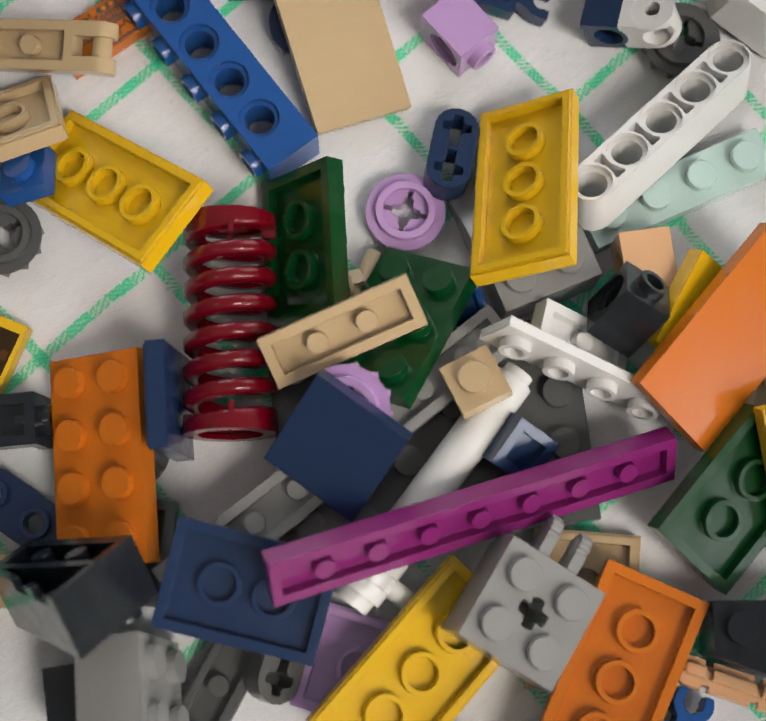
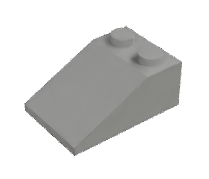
[447,176,603,320]

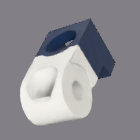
[580,0,682,49]

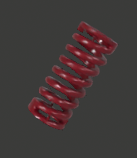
[183,205,278,442]

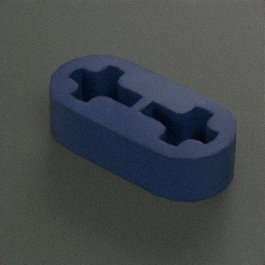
[423,108,479,201]

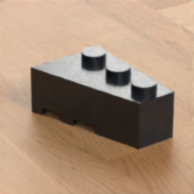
[0,535,159,660]

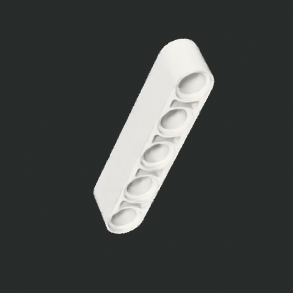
[577,40,752,231]

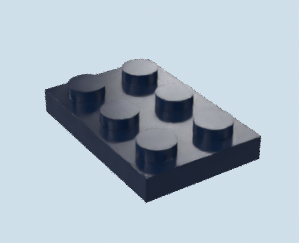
[150,515,334,667]

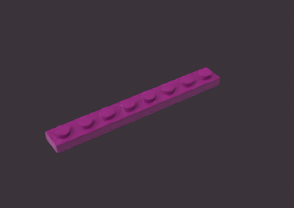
[261,426,677,608]

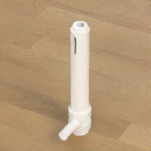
[333,362,532,616]

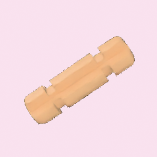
[678,655,766,714]

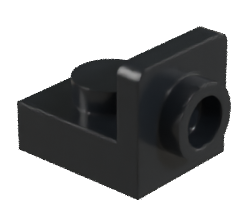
[0,391,53,450]

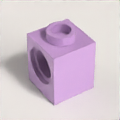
[420,0,499,77]

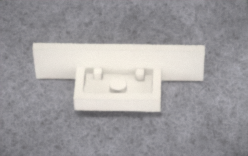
[479,298,661,420]

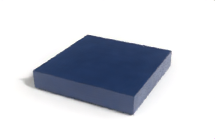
[143,339,194,462]
[264,369,414,522]

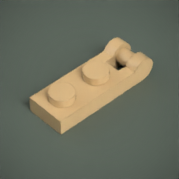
[0,18,119,77]

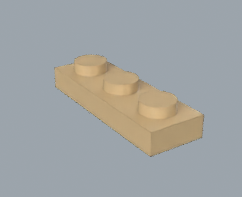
[256,273,428,389]

